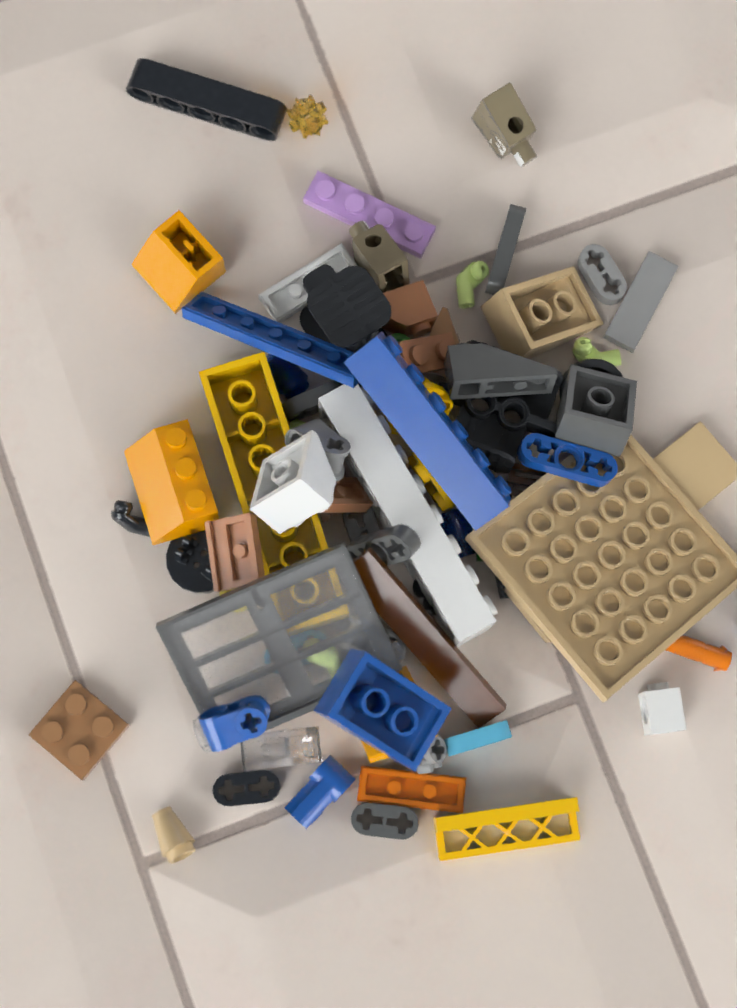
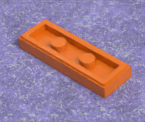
[357,765,466,813]

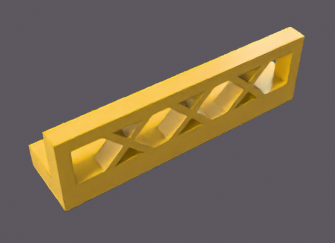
[433,797,580,861]

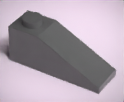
[444,343,558,400]

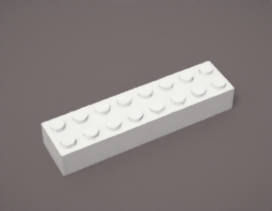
[318,384,497,647]

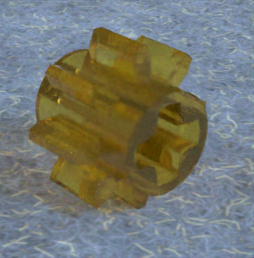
[286,95,329,139]

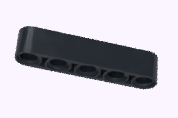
[126,58,287,141]

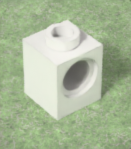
[638,682,687,736]

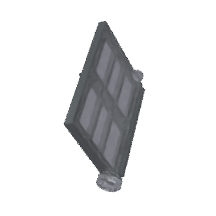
[156,542,406,753]

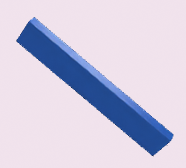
[182,292,359,388]

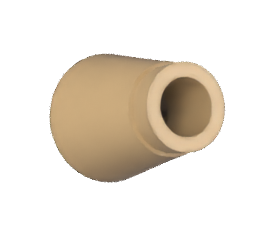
[152,807,196,864]

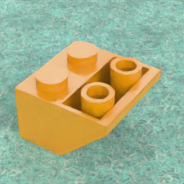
[132,210,226,314]

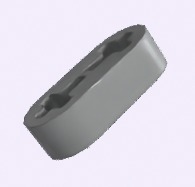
[578,244,627,305]

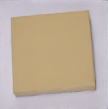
[653,421,737,510]

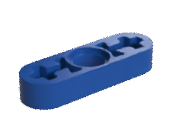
[517,433,618,487]

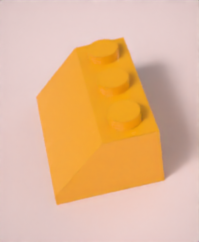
[124,419,219,546]

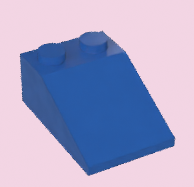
[314,648,452,771]

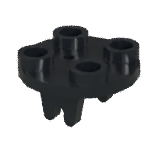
[166,530,214,594]

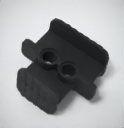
[300,265,392,387]
[438,340,564,473]

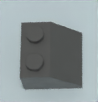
[554,364,637,457]

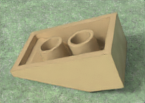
[480,266,603,359]

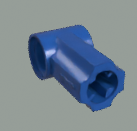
[284,755,356,829]

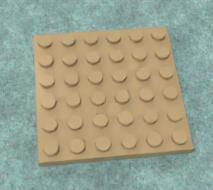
[465,435,737,702]

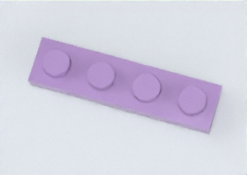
[303,171,436,259]

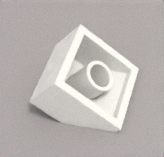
[250,430,336,534]

